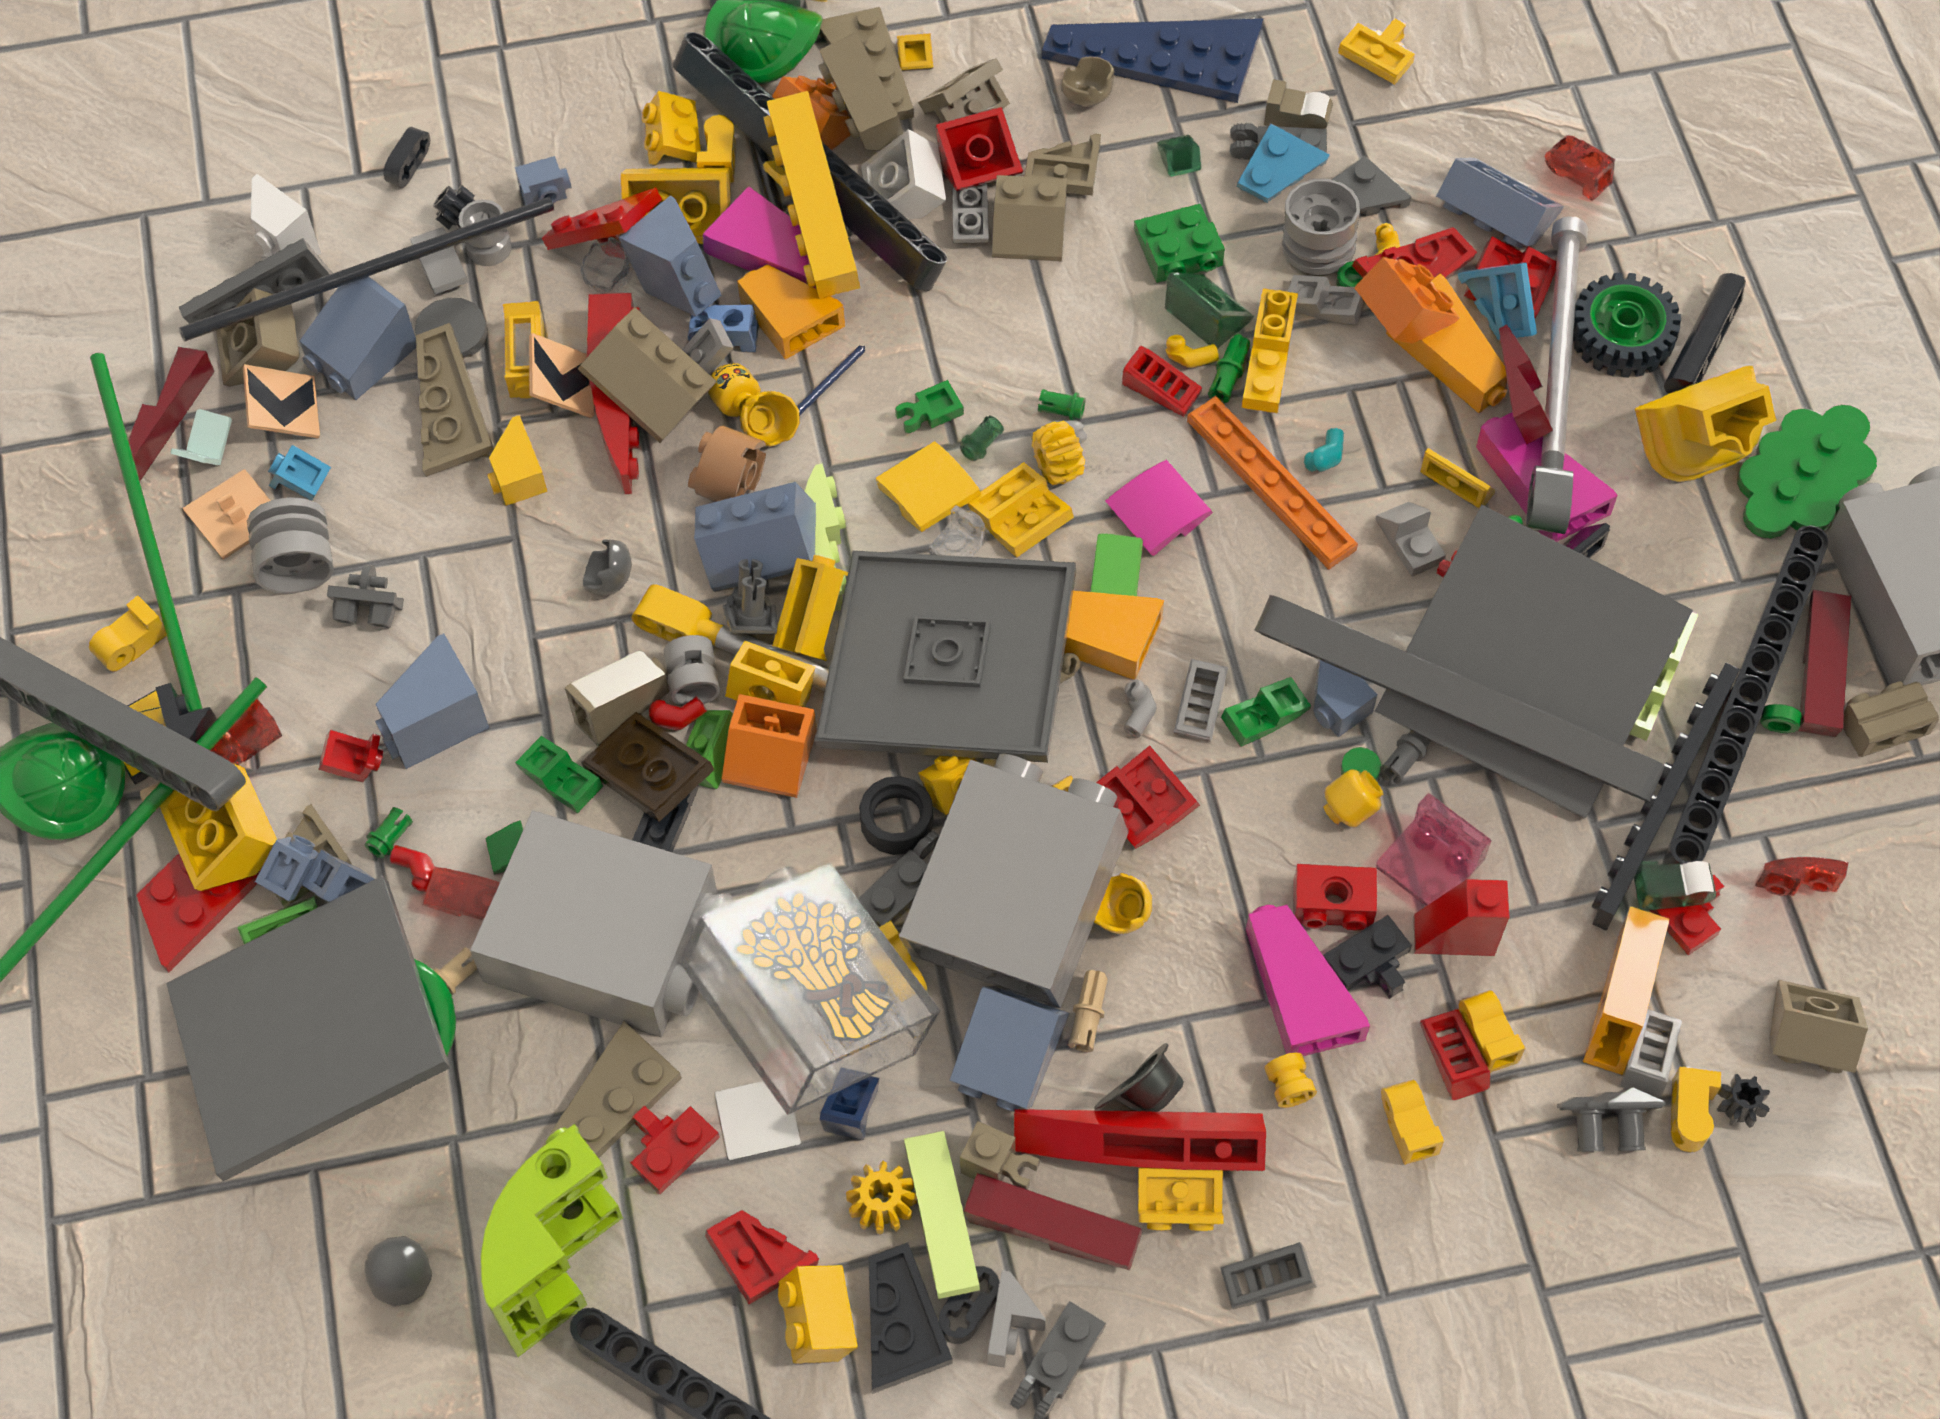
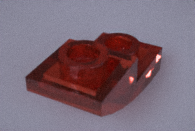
[1755,857,1849,896]
[422,867,500,921]

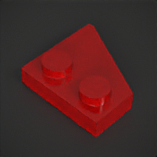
[705,1210,819,1304]

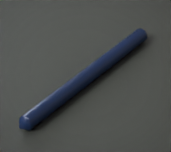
[797,345,865,416]

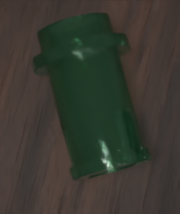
[960,415,1004,461]

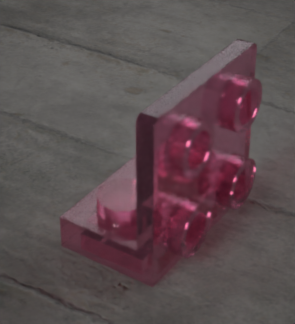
[1376,793,1492,906]

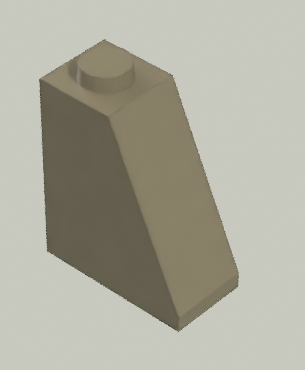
[565,650,669,746]

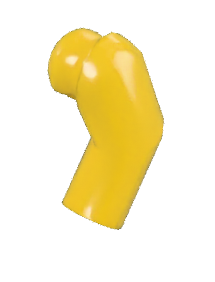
[1165,335,1219,368]

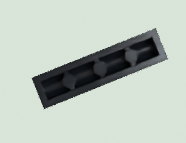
[1664,273,1746,394]

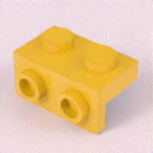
[642,90,701,165]
[1138,1167,1224,1231]

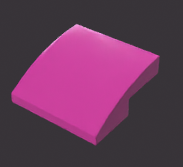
[1105,459,1213,557]

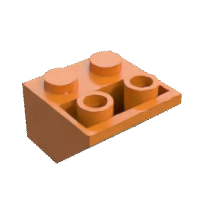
[772,75,851,150]
[1354,257,1460,344]
[722,694,817,798]

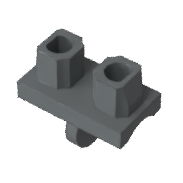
[327,565,404,628]

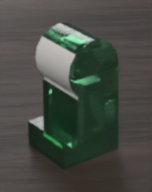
[1634,861,1716,911]

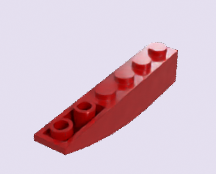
[587,293,641,494]
[1014,1109,1266,1171]

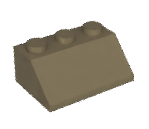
[818,32,903,150]
[578,308,717,443]

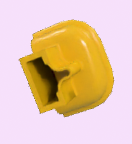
[1635,366,1776,482]

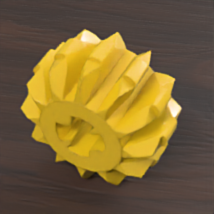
[1032,420,1085,485]
[846,1161,917,1235]

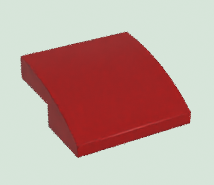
[1463,236,1557,318]
[1096,745,1200,849]

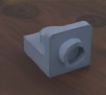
[255,835,319,901]

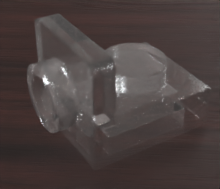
[929,505,985,557]

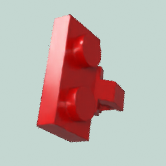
[1636,869,1725,955]
[630,1105,720,1194]

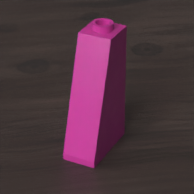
[703,186,816,289]
[1476,412,1618,542]
[1246,905,1370,1056]

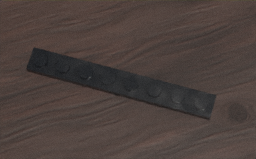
[1591,663,1740,931]

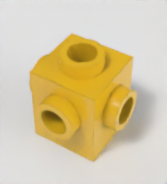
[918,756,977,815]

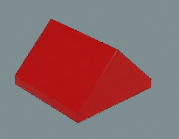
[935,107,1023,192]

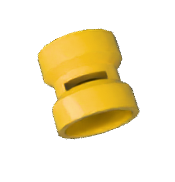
[1264,1052,1317,1108]

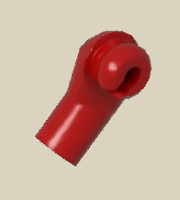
[649,696,707,731]
[390,845,437,892]

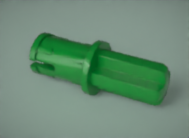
[1208,334,1251,403]

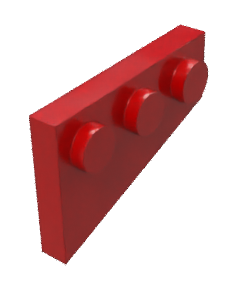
[542,187,662,250]
[1351,227,1477,280]

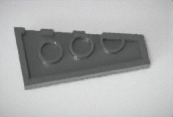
[179,238,333,324]

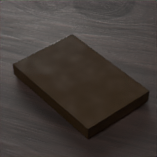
[581,712,714,822]

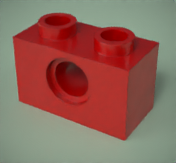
[1293,864,1377,931]

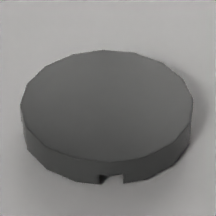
[415,297,488,357]

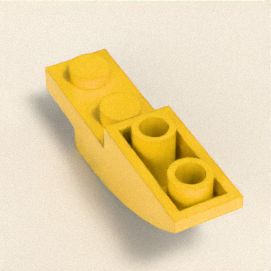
[1242,288,1298,413]

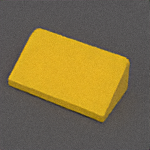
[1420,448,1496,508]

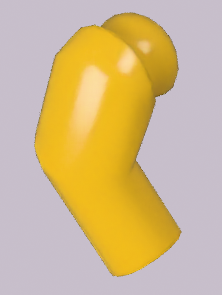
[1375,223,1400,255]

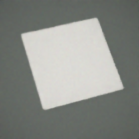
[715,1076,801,1160]

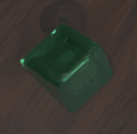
[1157,134,1202,177]

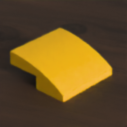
[875,441,981,532]
[967,462,1074,558]

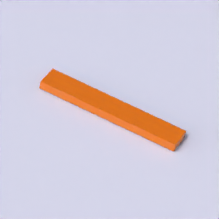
[1187,396,1358,570]

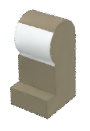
[1264,79,1333,129]

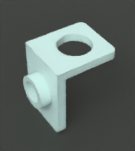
[170,409,232,465]

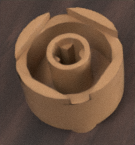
[688,426,766,502]

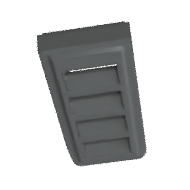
[1220,1242,1317,1309]

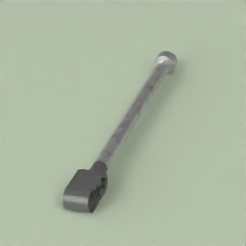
[1526,217,1588,534]

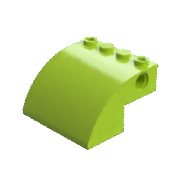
[481,1124,623,1357]

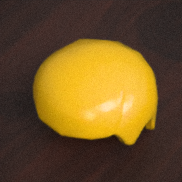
[740,391,800,446]
[1094,873,1152,934]

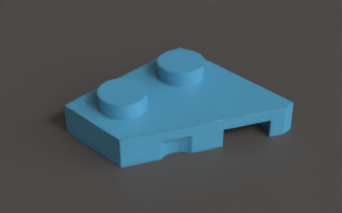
[1237,124,1330,203]
[1457,262,1537,340]

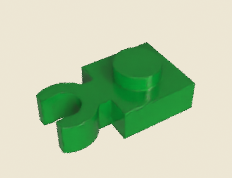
[895,380,964,433]

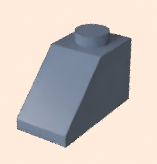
[1313,660,1378,738]

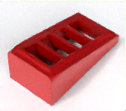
[1122,345,1203,417]
[1420,1009,1490,1100]

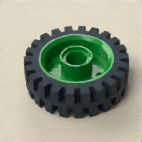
[1573,272,1681,378]

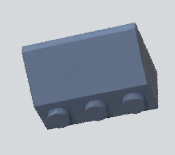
[1436,157,1564,248]
[694,482,816,592]

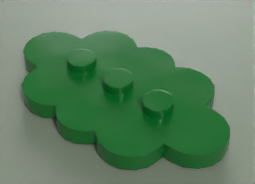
[1737,405,1877,539]

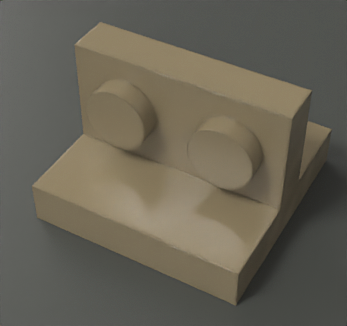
[918,58,1010,123]

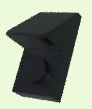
[155,683,217,743]

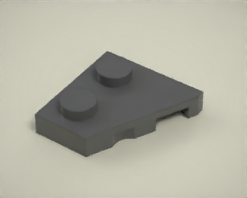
[1332,156,1412,216]

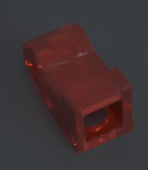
[1545,135,1615,201]
[210,698,282,765]

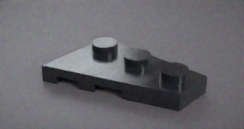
[869,1242,953,1394]

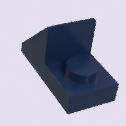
[819,1069,880,1140]

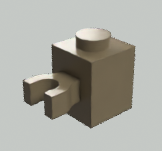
[960,1121,1040,1190]

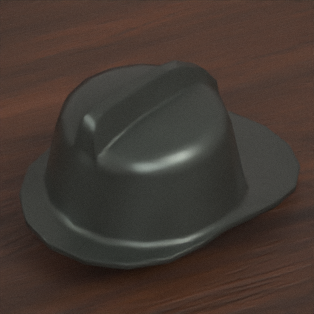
[1093,1043,1184,1111]

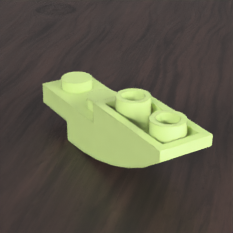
[805,463,846,611]

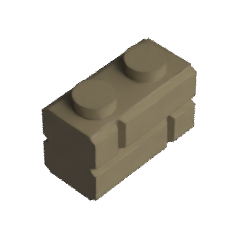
[1843,681,1939,757]

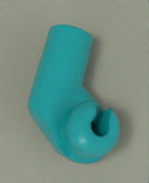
[1304,428,1344,472]

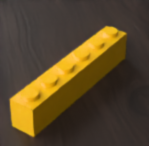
[763,91,861,299]

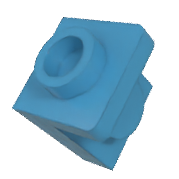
[268,445,331,501]

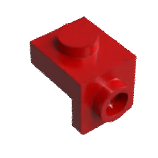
[318,730,384,782]

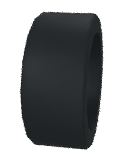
[859,776,934,855]

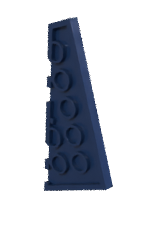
[1042,18,1264,103]

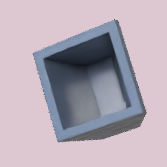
[619,196,722,317]
[299,276,416,400]
[375,633,489,769]
[950,986,1070,1112]

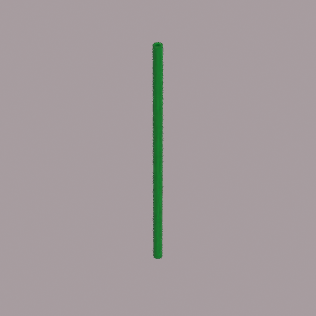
[90,353,203,712]
[0,677,267,983]

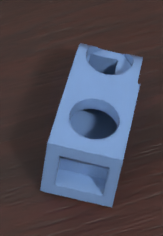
[688,305,759,352]

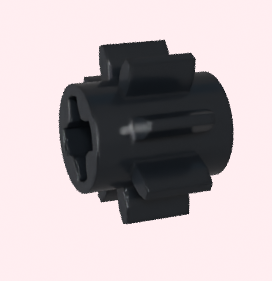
[433,185,475,230]
[1717,1074,1770,1128]

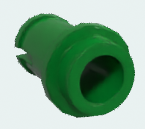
[1038,389,1086,420]
[365,807,413,858]

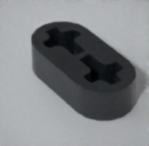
[383,127,430,187]
[939,1266,1000,1344]

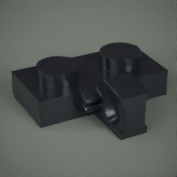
[1323,915,1412,999]

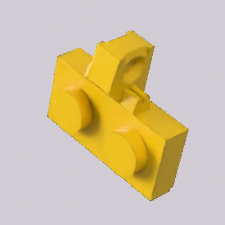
[1338,18,1415,85]

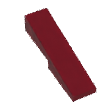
[1499,324,1553,445]
[128,347,215,481]
[1798,590,1851,737]
[964,1173,1142,1270]

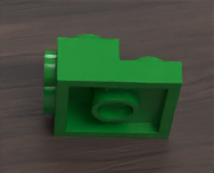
[1134,203,1225,283]

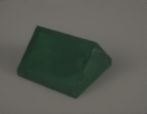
[1165,273,1254,349]

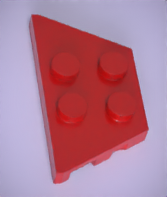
[136,853,261,973]

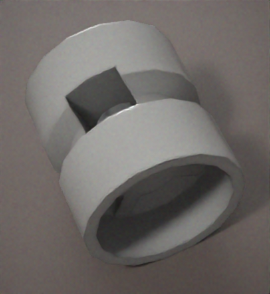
[459,199,512,266]
[663,635,720,706]

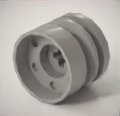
[1282,179,1360,275]
[247,497,334,594]

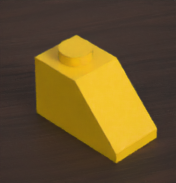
[487,415,548,506]

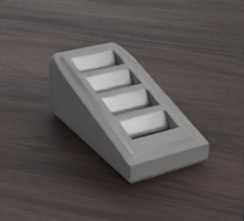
[1174,659,1228,742]
[1621,1009,1682,1099]

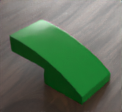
[1221,677,1311,747]
[515,736,604,814]

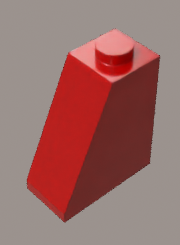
[1413,879,1509,956]

